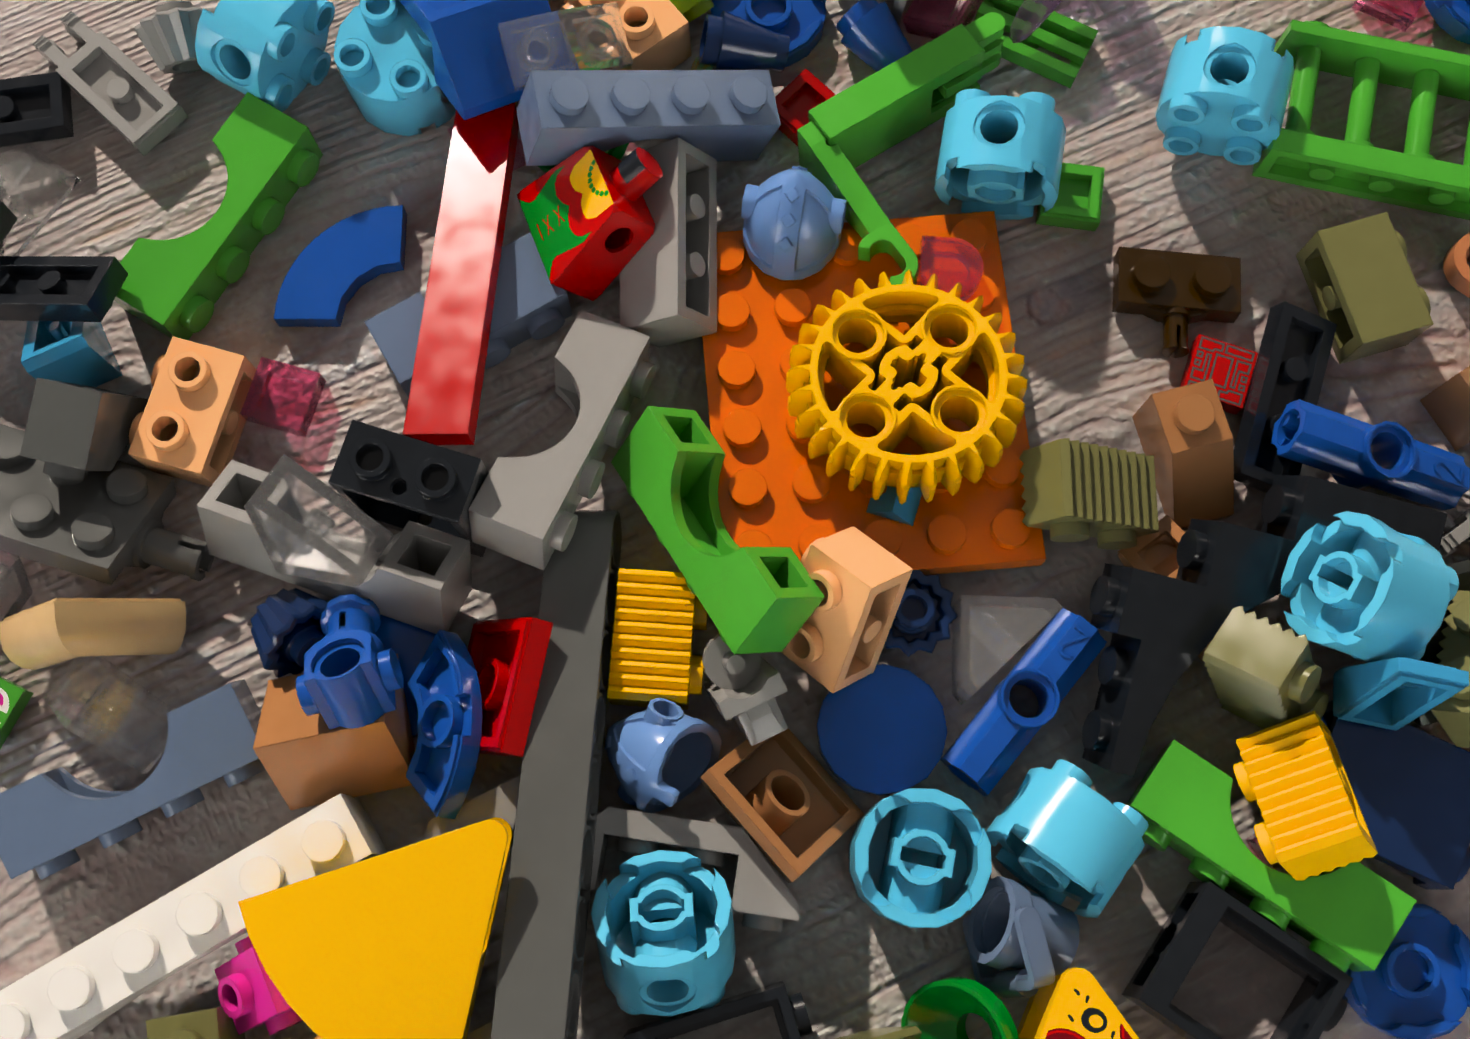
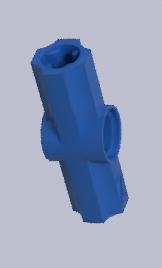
[1271,399,1470,511]
[940,607,1108,796]

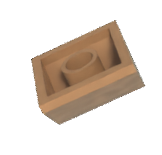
[253,654,415,810]
[700,728,864,883]

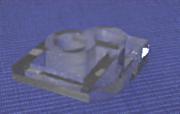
[498,2,633,91]

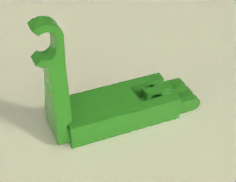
[797,12,1006,285]

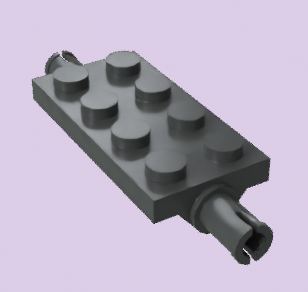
[0,424,214,585]

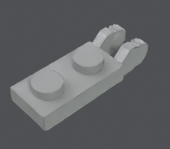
[33,11,188,156]

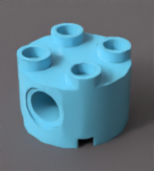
[195,0,335,112]
[333,0,456,136]
[1155,26,1294,165]
[934,89,1066,220]
[1281,511,1459,663]
[986,759,1149,918]
[849,788,992,928]
[591,850,736,1017]

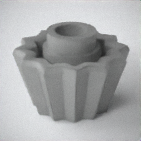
[134,1,215,75]

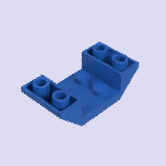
[399,0,572,120]

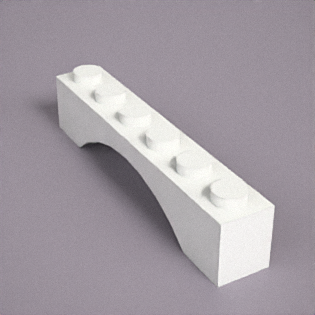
[0,793,387,1039]

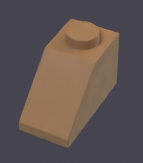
[1132,379,1234,529]

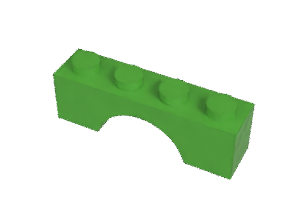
[114,92,323,340]
[611,406,825,655]
[1126,740,1417,973]

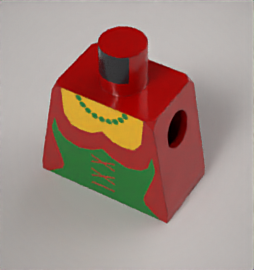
[517,145,663,301]

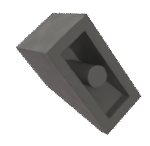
[20,378,148,481]

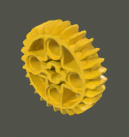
[786,270,1028,505]

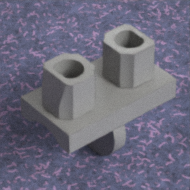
[702,634,788,746]

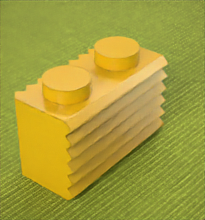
[607,568,708,710]
[1233,710,1378,881]

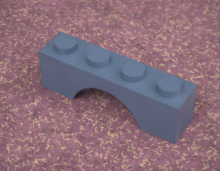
[516,70,781,166]
[0,679,266,880]

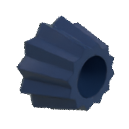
[884,570,958,657]
[250,588,343,678]

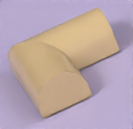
[0,598,186,670]

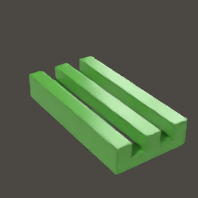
[972,0,1098,88]

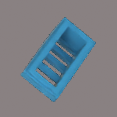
[1333,657,1469,731]

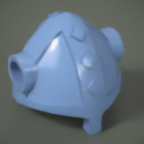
[741,166,847,280]
[605,698,722,813]

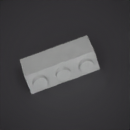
[619,137,717,348]

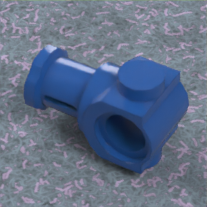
[296,594,404,730]

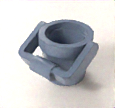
[962,876,1080,998]

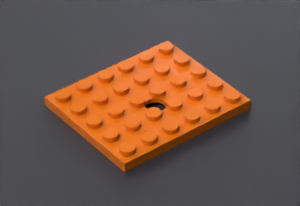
[702,211,1046,575]

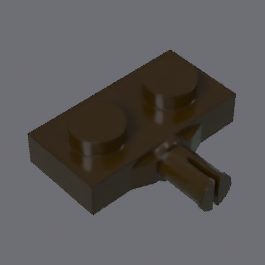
[1112,247,1241,358]

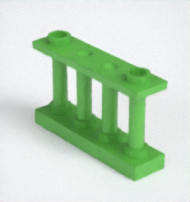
[1252,20,1470,220]

